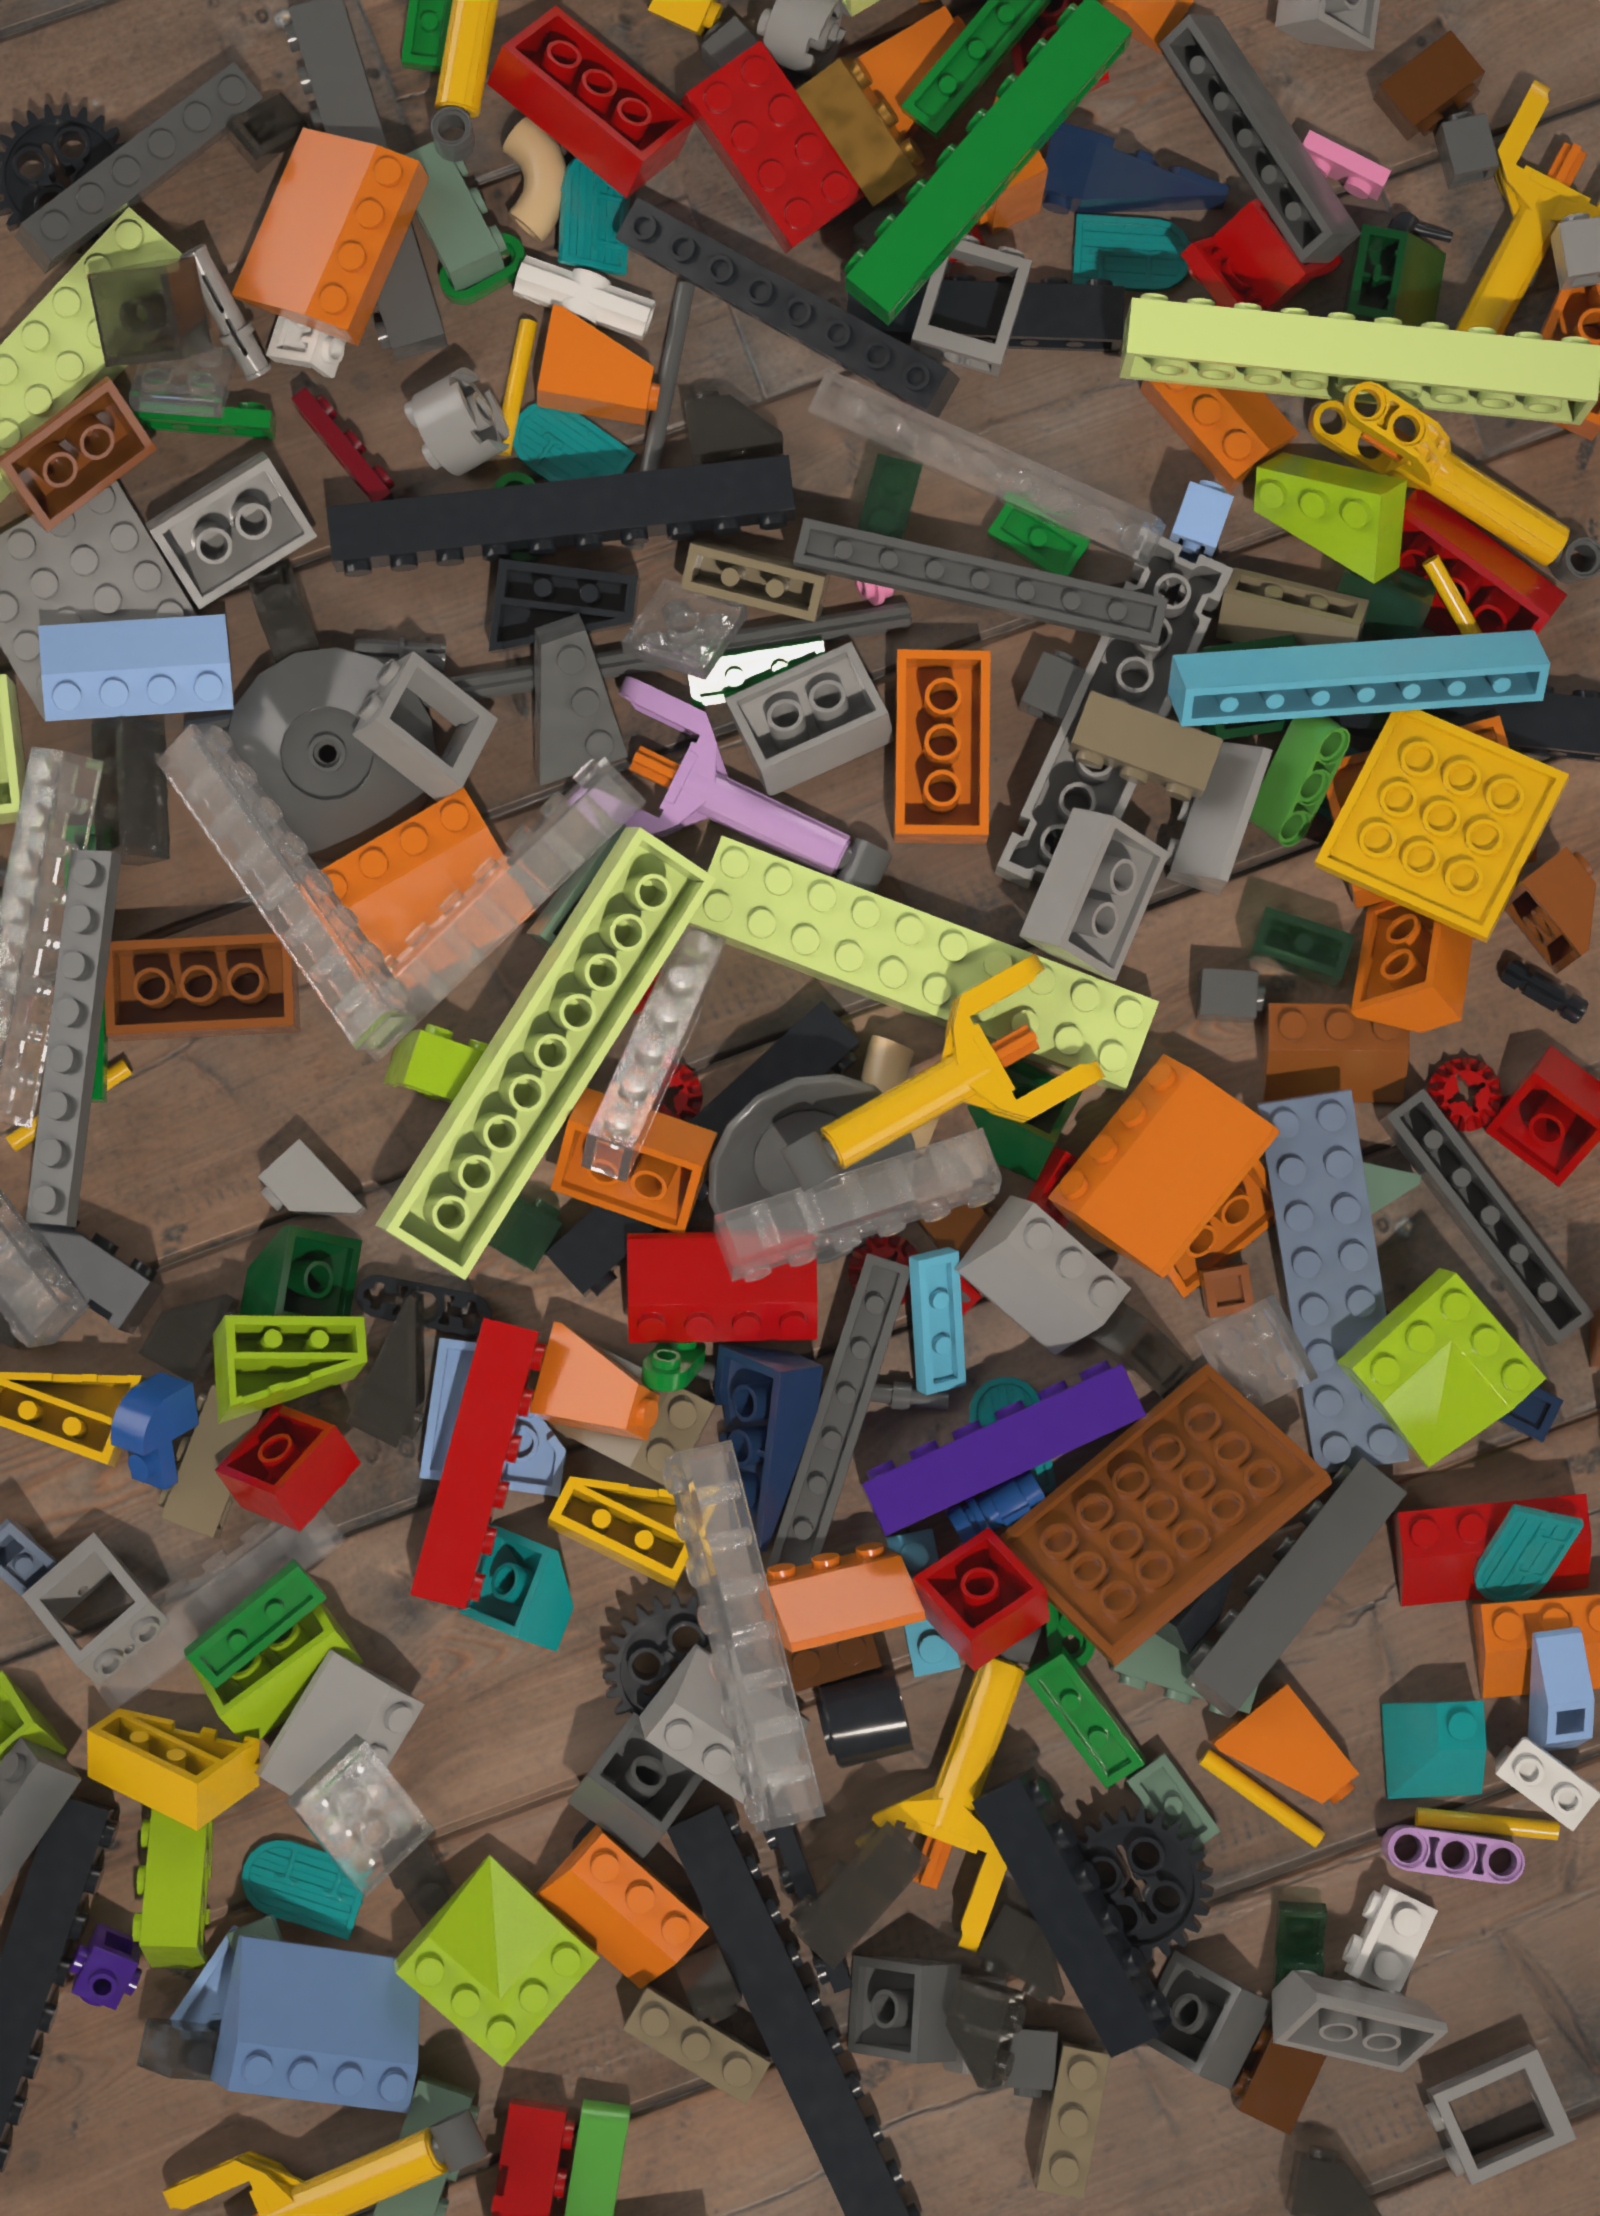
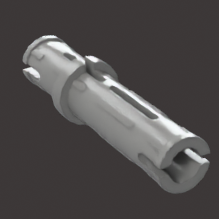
[180,244,271,381]

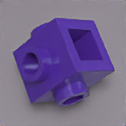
[68,1923,142,2010]

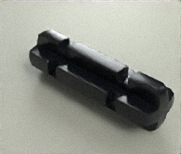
[1500,959,1589,1023]

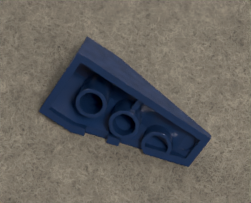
[1042,122,1229,215]
[714,1344,823,1552]

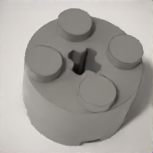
[757,0,851,78]
[404,367,510,476]

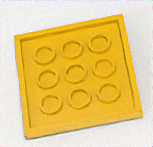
[1315,710,1569,943]

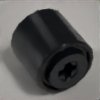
[816,1666,914,1768]

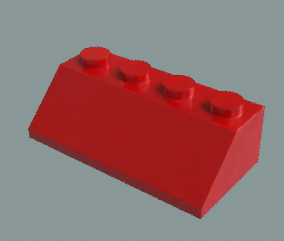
[1354,489,1568,636]
[627,1230,818,1343]
[1390,1494,1592,1607]

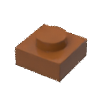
[1199,1262,1255,1318]

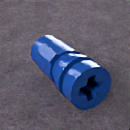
[945,1470,1046,1544]

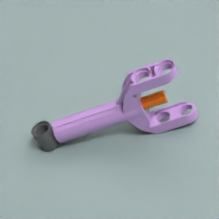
[565,676,893,893]

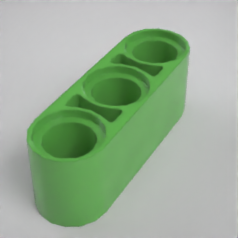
[1249,716,1350,847]
[565,2098,631,2216]

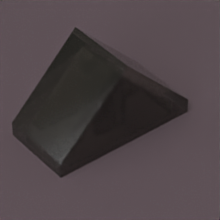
[226,93,311,174]

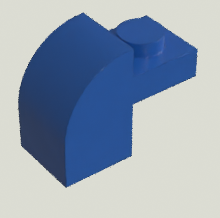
[111,1372,199,1490]

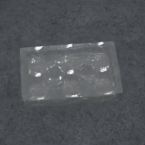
[286,1734,435,1897]

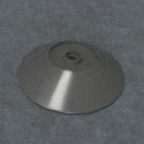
[224,647,436,860]
[708,1074,915,1264]

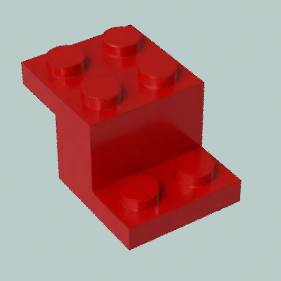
[1180,199,1344,312]

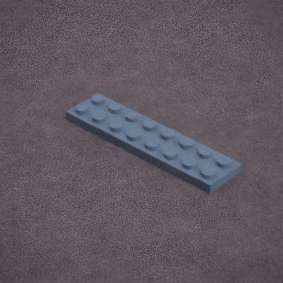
[1256,1088,1409,1473]

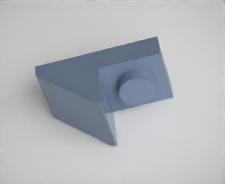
[0,1518,59,1595]

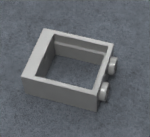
[911,235,1032,377]
[352,651,498,802]
[21,1532,171,1686]
[1424,2044,1577,2186]

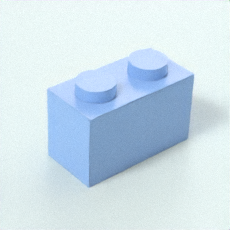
[1169,480,1234,564]

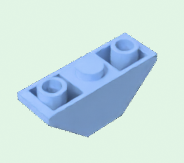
[1528,1627,1595,1751]

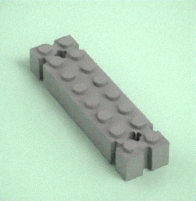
[995,531,1234,889]

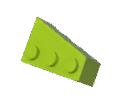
[1254,452,1407,584]
[383,1024,489,1104]
[213,1315,368,1424]
[132,1808,214,1969]

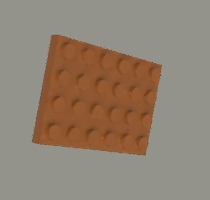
[999,1363,1332,1667]

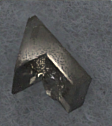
[376,1821,458,1928]

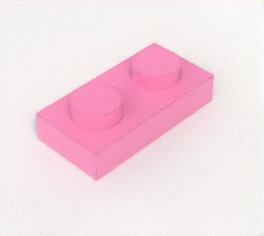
[1303,130,1391,201]

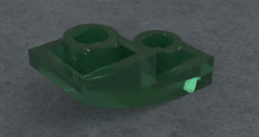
[1272,1901,1327,1990]

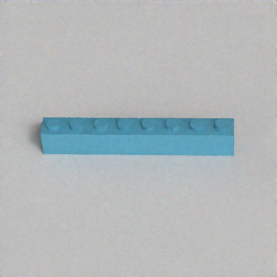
[1168,630,1551,727]

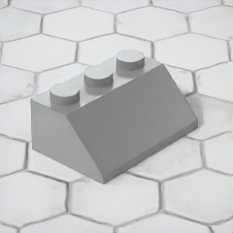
[1275,0,1380,52]
[145,451,317,610]
[725,642,895,797]
[1165,742,1273,896]
[1019,807,1169,981]
[954,1195,1131,1355]
[639,1644,810,1814]
[255,1649,425,1828]
[1271,1970,1448,2073]

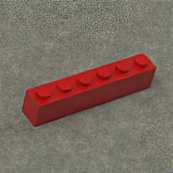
[410,1317,547,1609]

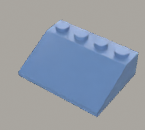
[210,1935,420,2114]

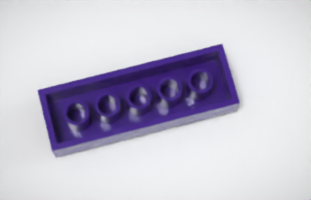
[861,1360,1146,1536]

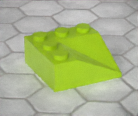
[1336,1268,1547,1468]
[393,1854,599,2067]

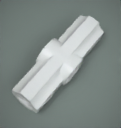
[513,255,656,341]

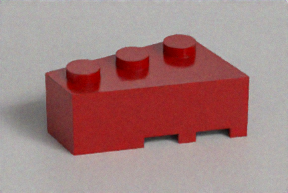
[491,2097,576,2216]

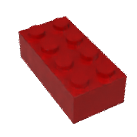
[487,6,696,198]
[680,40,866,254]

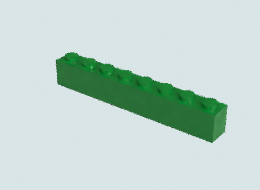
[844,0,1132,326]

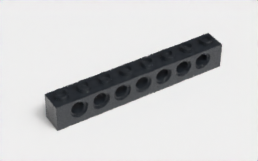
[615,197,960,420]

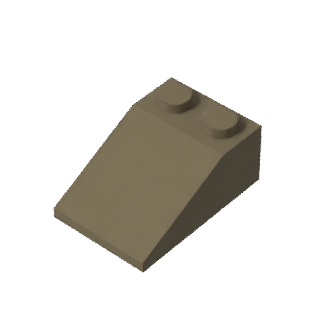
[548,1346,716,1490]

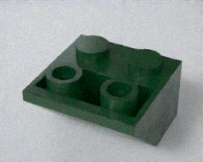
[1343,224,1446,327]

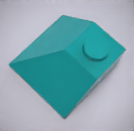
[459,1525,574,1652]
[1381,1699,1487,1799]

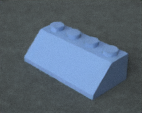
[38,614,234,722]

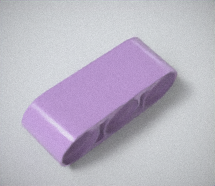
[1381,1824,1525,1884]

